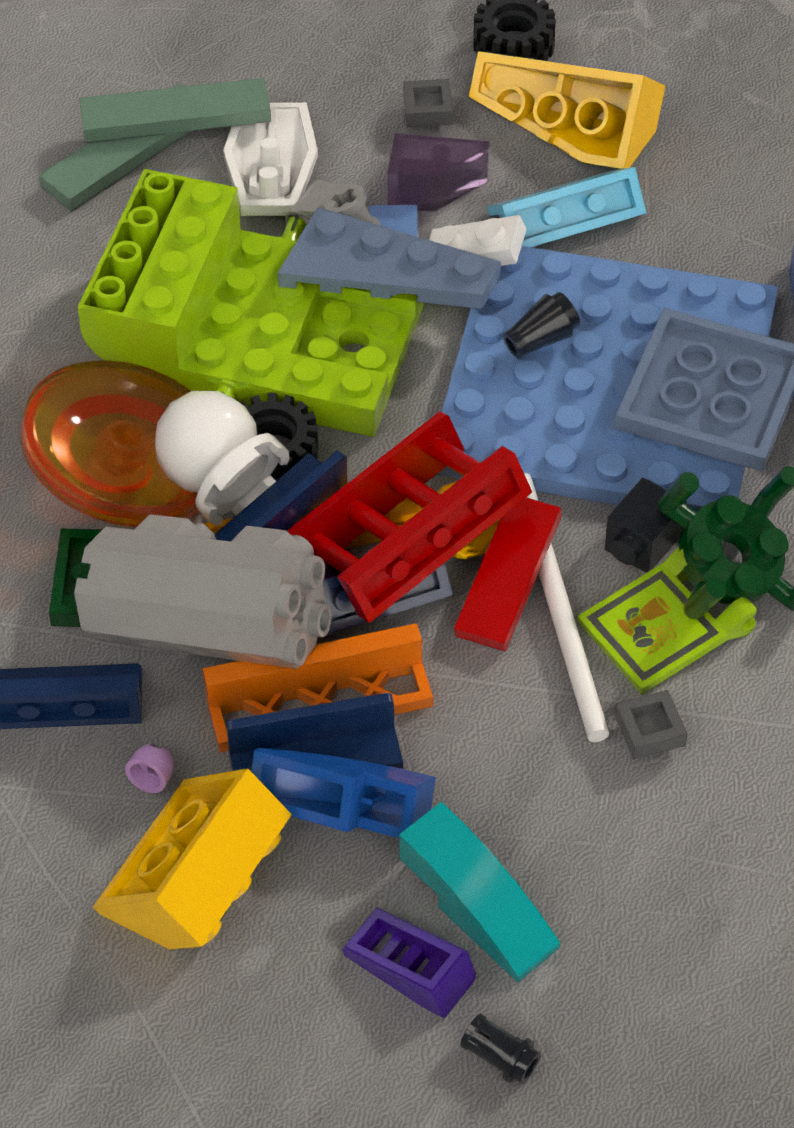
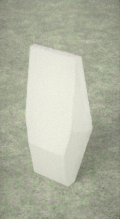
[223,102,318,216]

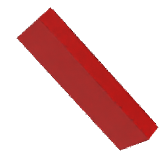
[454,497,562,652]

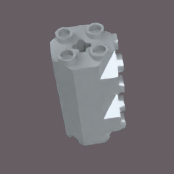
[74,514,332,669]

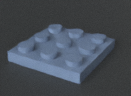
[614,308,794,472]

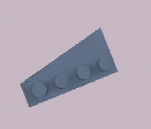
[278,207,501,309]

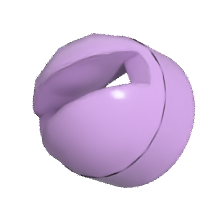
[125,744,175,793]

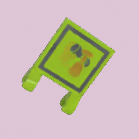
[577,547,757,695]

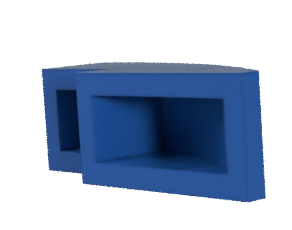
[251,748,436,838]

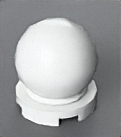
[155,391,289,526]

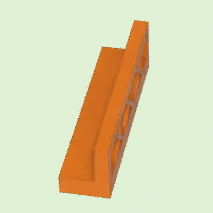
[202,623,434,753]

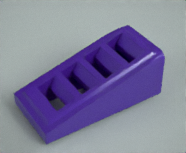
[342,907,476,1018]

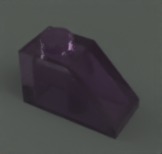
[388,133,489,212]

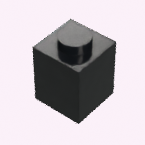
[605,477,687,573]

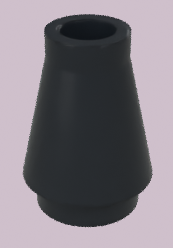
[502,292,580,359]

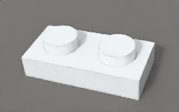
[429,215,527,266]

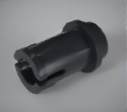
[460,1014,541,1084]

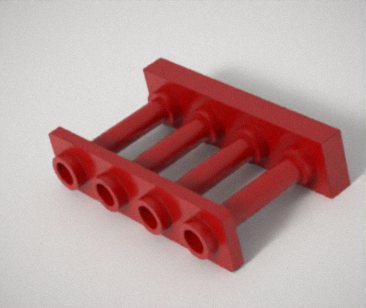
[287,412,532,623]

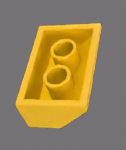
[93,768,292,950]

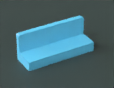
[487,167,647,247]

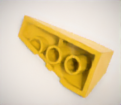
[469,51,666,169]

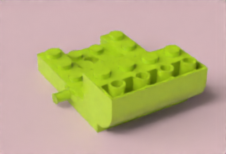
[77,169,425,437]

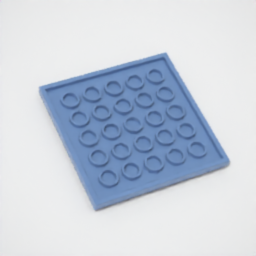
[437,246,778,512]

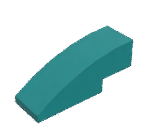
[399,801,560,983]

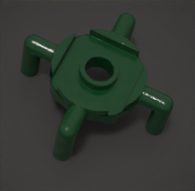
[658,466,794,619]

